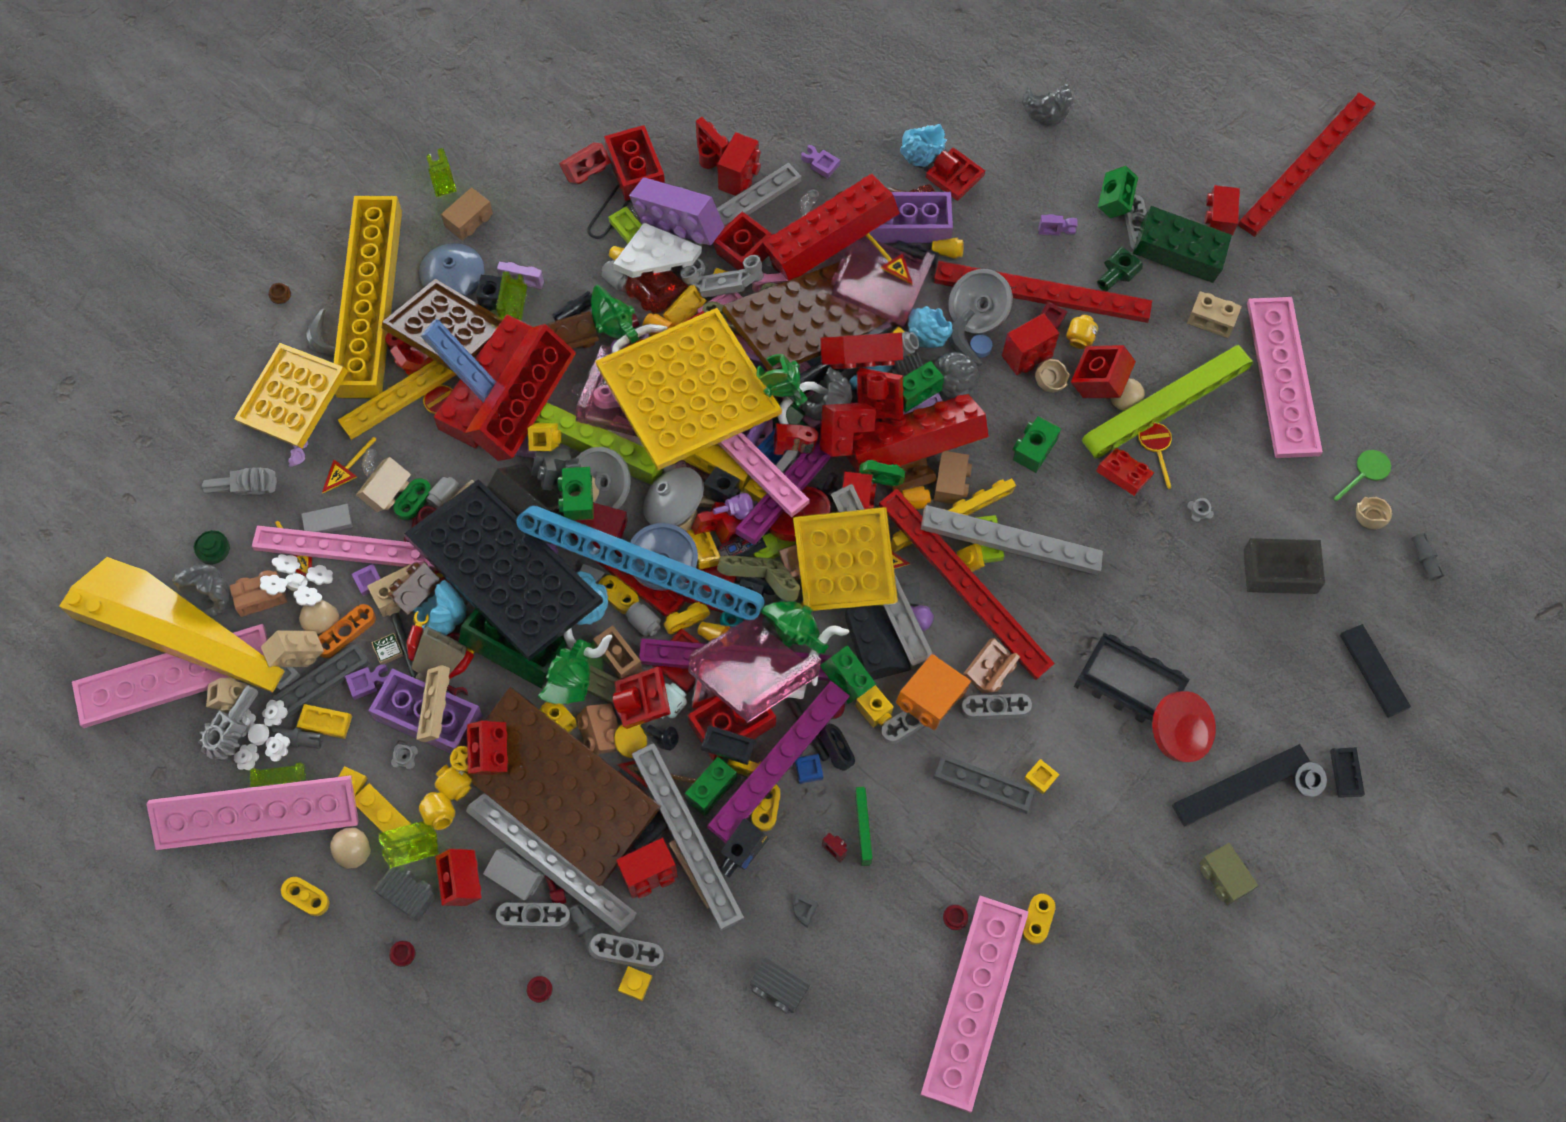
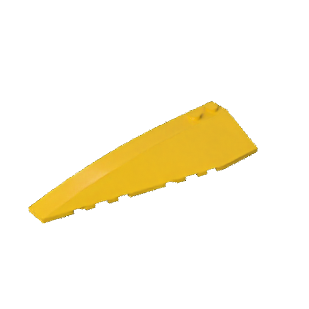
[59,557,285,692]

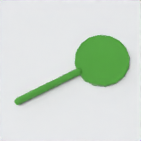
[1334,450,1391,501]

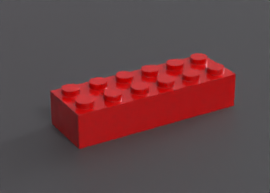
[762,174,900,281]
[434,314,532,449]
[465,324,576,461]
[846,394,989,473]

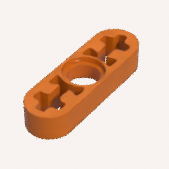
[318,604,376,658]

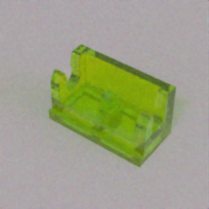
[427,148,457,197]
[496,272,528,321]
[250,763,306,788]
[379,821,438,868]

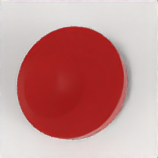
[768,487,832,541]
[1152,691,1216,762]

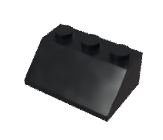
[845,605,911,680]

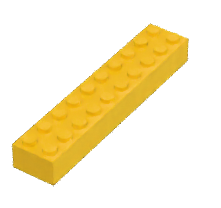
[334,196,402,398]

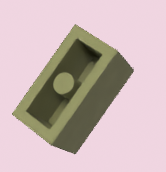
[1199,843,1258,906]

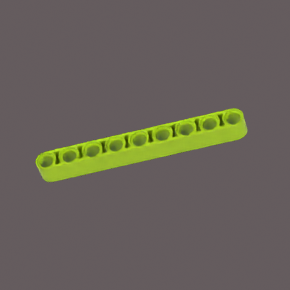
[1081,345,1253,459]

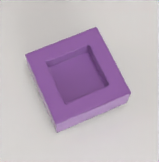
[352,564,381,596]

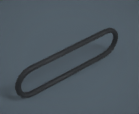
[587,184,630,239]

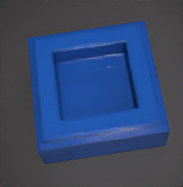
[795,754,823,784]

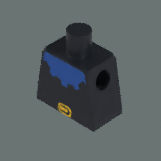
[718,818,769,878]

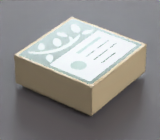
[371,633,403,665]

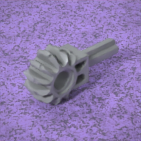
[202,467,277,496]
[198,685,258,760]

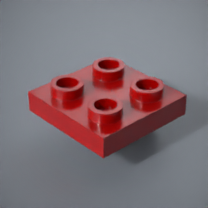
[696,117,729,169]
[925,147,986,201]
[857,368,903,420]
[1096,448,1155,496]
[613,667,671,729]

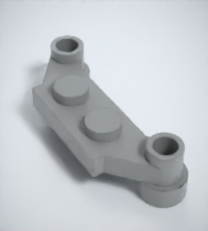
[680,255,764,298]

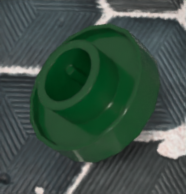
[193,530,230,565]

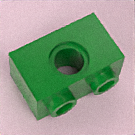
[1098,165,1138,219]
[903,361,944,413]
[1012,416,1061,473]
[558,467,594,520]
[820,645,876,704]
[685,757,737,816]

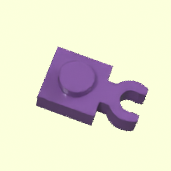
[801,145,840,179]
[1038,214,1078,235]
[345,664,388,700]

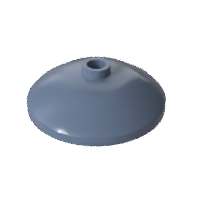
[419,243,485,297]
[630,523,698,590]

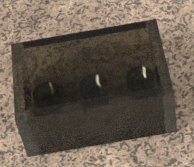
[487,464,564,529]
[1243,538,1325,594]

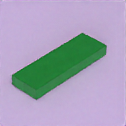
[855,787,873,866]

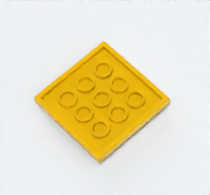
[234,343,348,449]
[793,507,898,611]

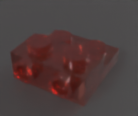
[625,270,689,314]

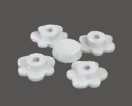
[260,554,333,606]
[234,700,290,771]

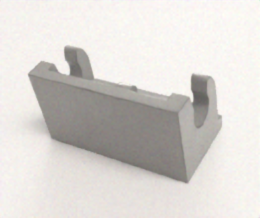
[483,848,545,900]

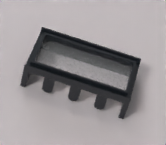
[1074,633,1190,723]

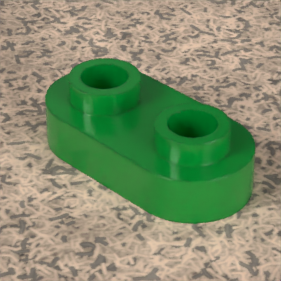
[859,460,905,486]
[393,478,432,520]

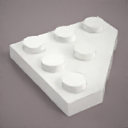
[613,223,702,278]

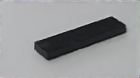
[1340,624,1411,718]

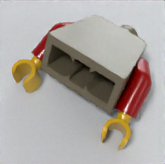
[407,611,475,683]

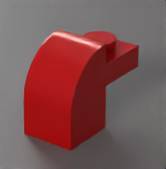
[390,345,434,376]
[691,502,744,544]

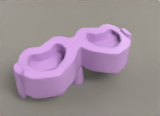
[289,441,308,467]

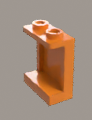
[896,654,971,731]

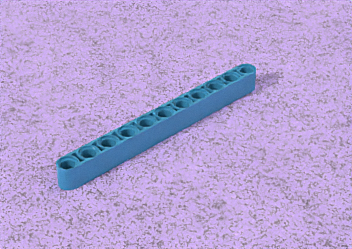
[517,506,764,620]

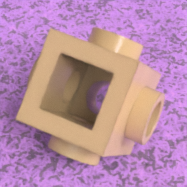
[206,677,247,713]

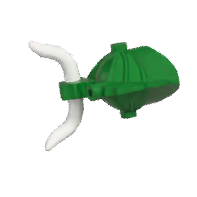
[591,284,668,353]
[756,354,828,424]
[760,601,849,686]
[538,628,612,704]

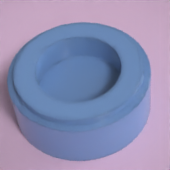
[970,335,992,357]

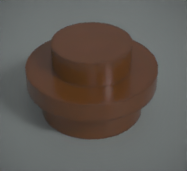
[268,283,291,304]

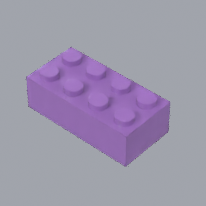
[629,177,724,246]
[865,192,953,243]
[368,669,483,754]

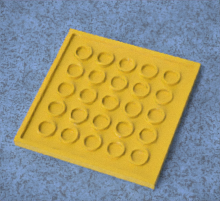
[596,308,782,470]

